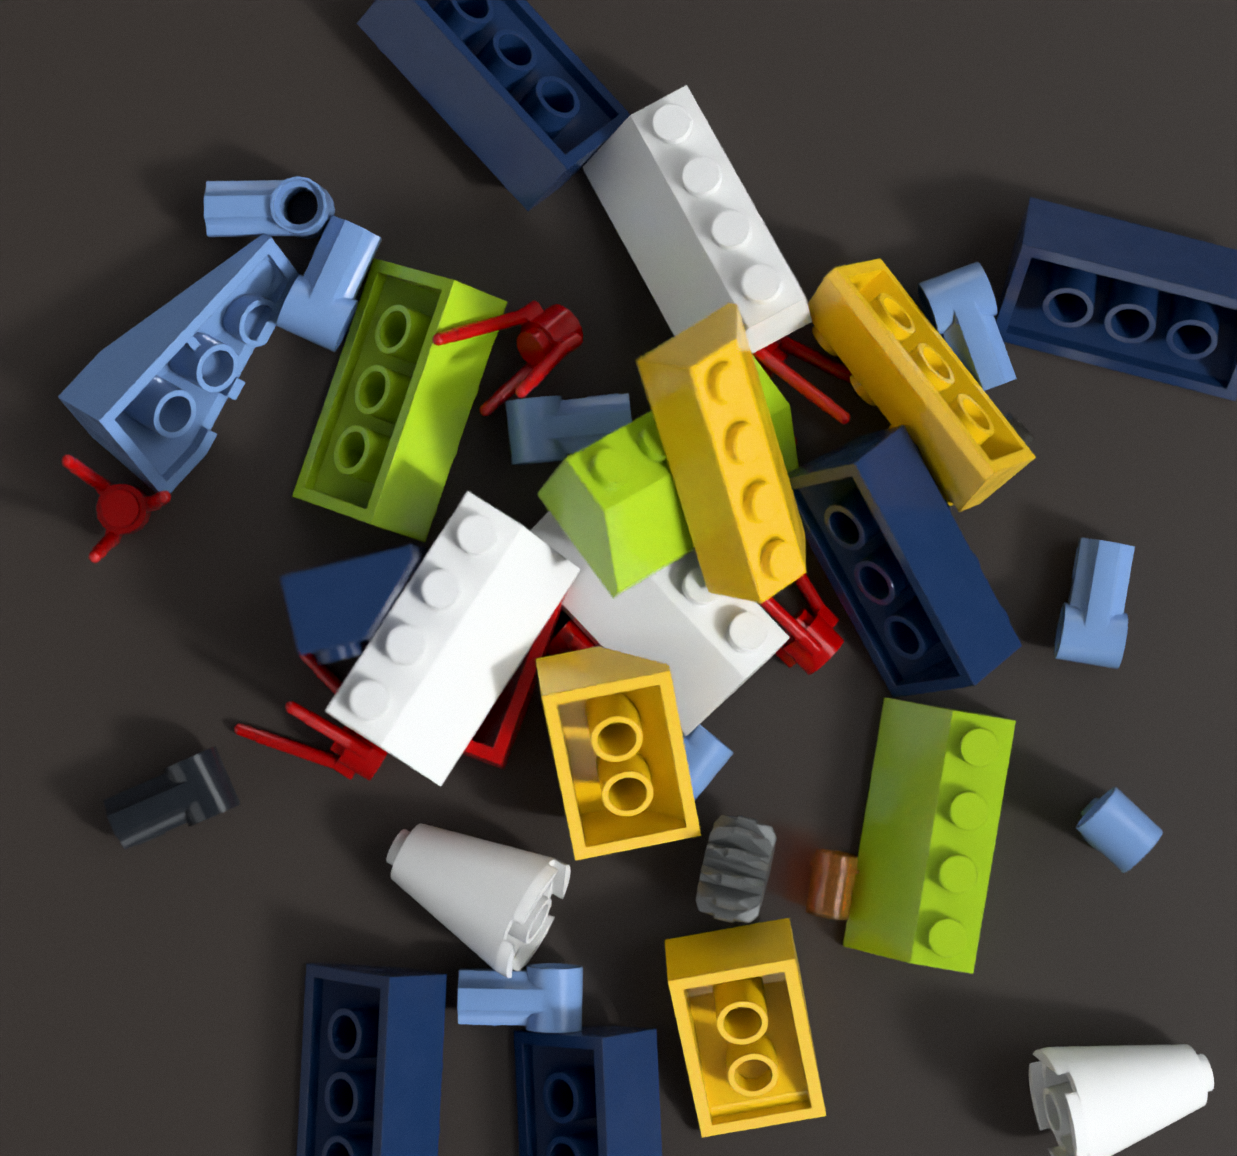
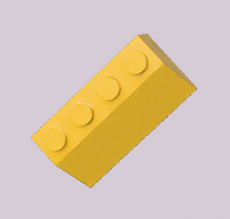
[808,258,1036,512]
[637,303,806,603]

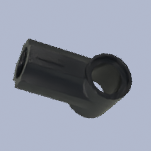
[103,746,241,850]

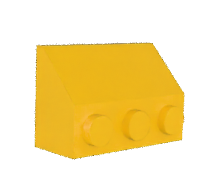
[535,646,701,861]

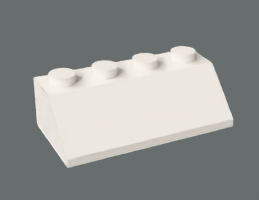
[583,85,812,354]
[325,491,580,787]
[530,511,790,738]

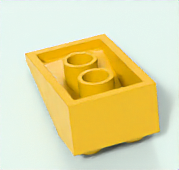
[665,918,826,1138]

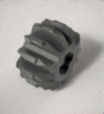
[695,815,777,923]

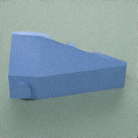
[58,233,299,493]

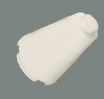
[386,823,571,978]
[1029,1044,1214,1156]

